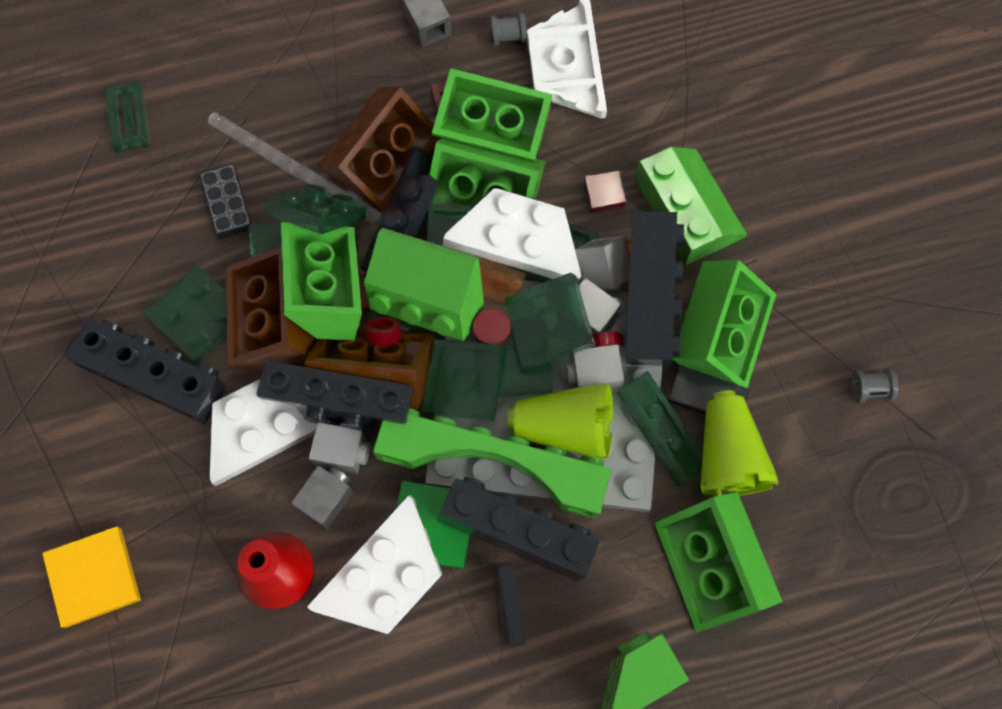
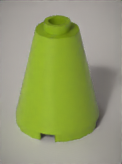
[508,382,613,460]
[700,390,779,497]

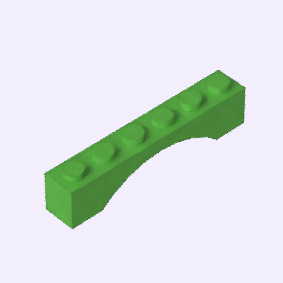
[373,408,611,519]

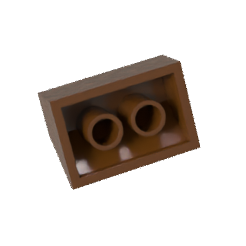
[318,87,441,214]
[226,246,315,369]
[305,327,434,409]

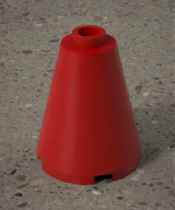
[237,531,314,609]

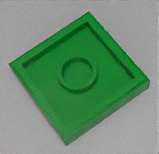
[397,481,470,569]

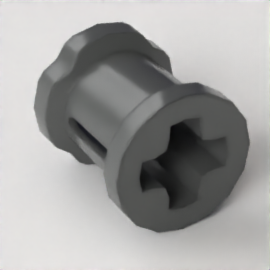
[490,12,527,46]
[851,368,899,403]

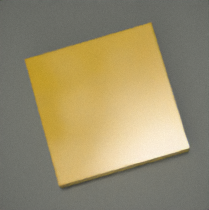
[42,526,141,628]

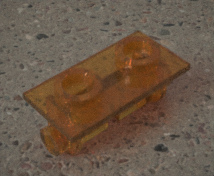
[456,250,526,308]

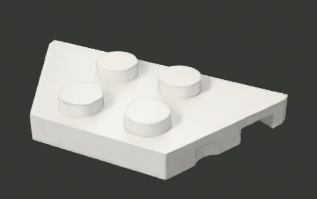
[527,0,607,118]
[442,188,581,286]
[210,379,338,486]
[307,495,442,634]

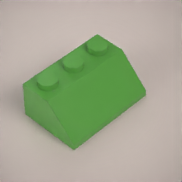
[432,68,553,162]
[427,138,546,220]
[635,147,747,266]
[280,222,362,341]
[364,228,485,341]
[672,260,776,388]
[654,492,783,633]
[600,631,689,709]

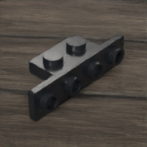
[361,146,439,273]
[256,361,414,430]

